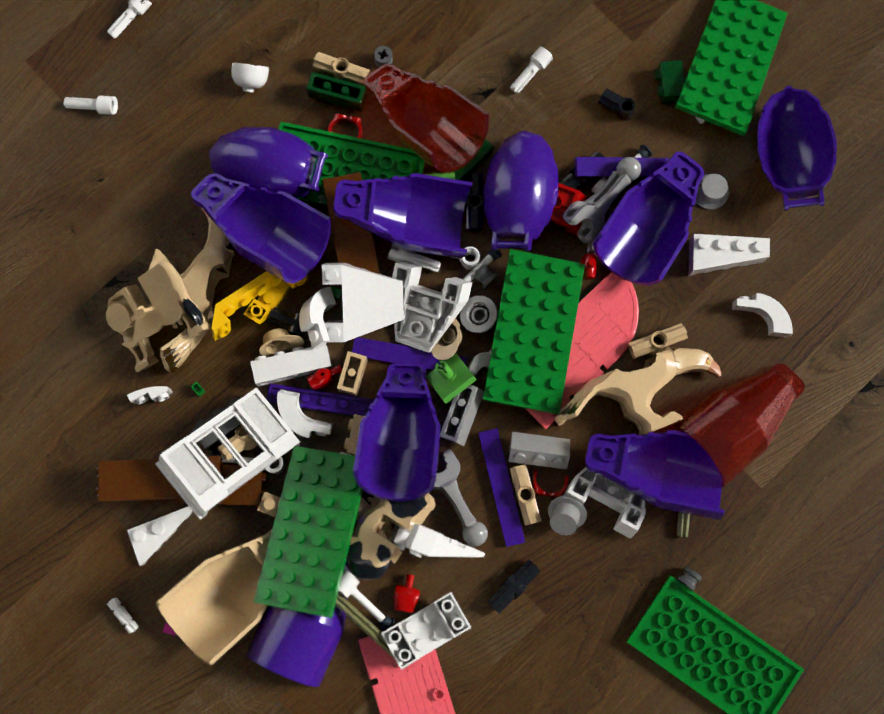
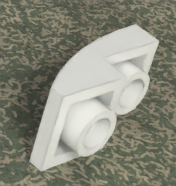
[127,386,173,405]

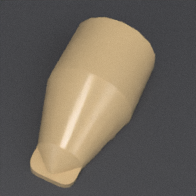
[156,529,272,665]

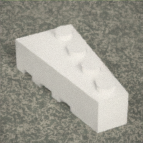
[688,234,770,276]

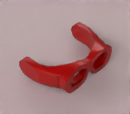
[328,114,362,138]
[532,470,569,498]

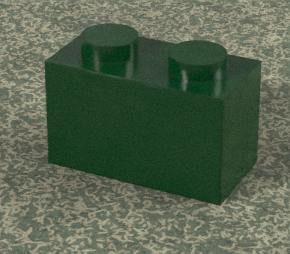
[654,60,685,104]

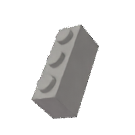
[440,385,484,446]
[509,432,570,469]

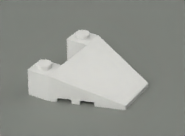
[392,262,473,353]
[322,263,404,342]
[564,467,646,539]
[389,523,485,557]

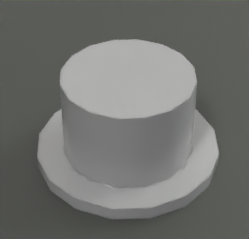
[695,174,729,210]
[460,296,498,333]
[548,496,587,536]

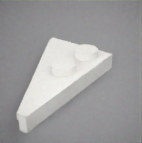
[127,506,193,566]

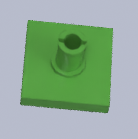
[426,353,477,404]

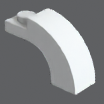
[299,287,336,349]
[732,293,793,338]
[277,390,333,438]

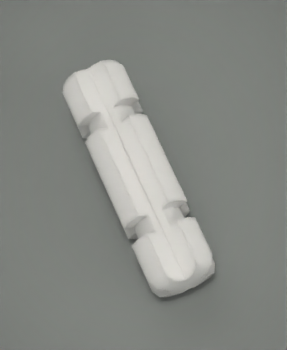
[107,598,138,633]

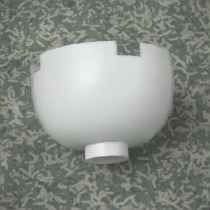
[232,63,269,92]

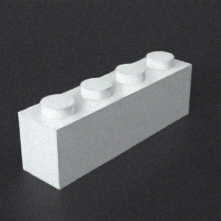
[251,344,332,387]

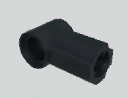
[598,88,636,120]

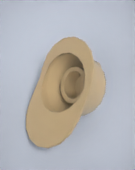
[431,319,463,360]
[259,328,304,357]

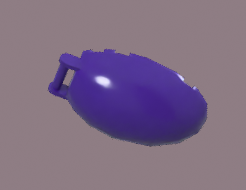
[757,86,837,211]
[209,127,328,198]
[483,130,558,251]

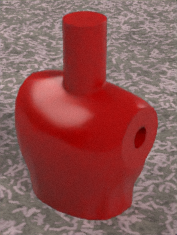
[580,254,596,280]
[307,364,343,390]
[393,574,420,613]

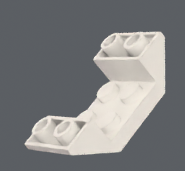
[381,592,471,669]

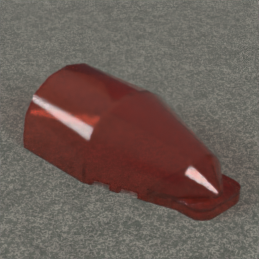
[364,64,489,173]
[669,364,805,488]

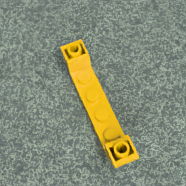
[212,271,308,341]
[244,280,290,325]

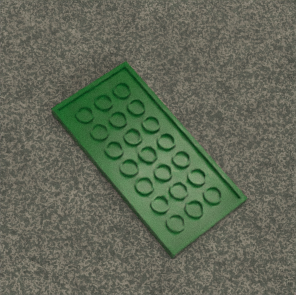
[675,0,788,136]
[279,121,427,207]
[482,249,585,415]
[253,446,363,619]
[626,576,804,714]

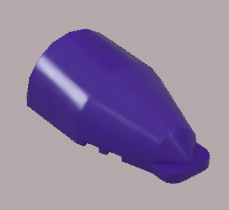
[593,152,704,286]
[191,173,331,284]
[333,173,472,258]
[353,363,441,501]
[585,430,733,520]
[246,564,350,687]

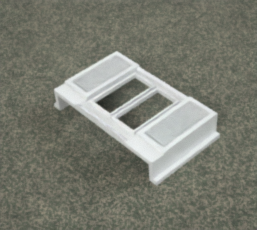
[155,388,300,520]

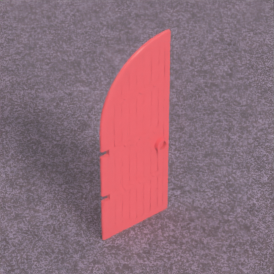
[525,272,639,430]
[358,636,455,714]

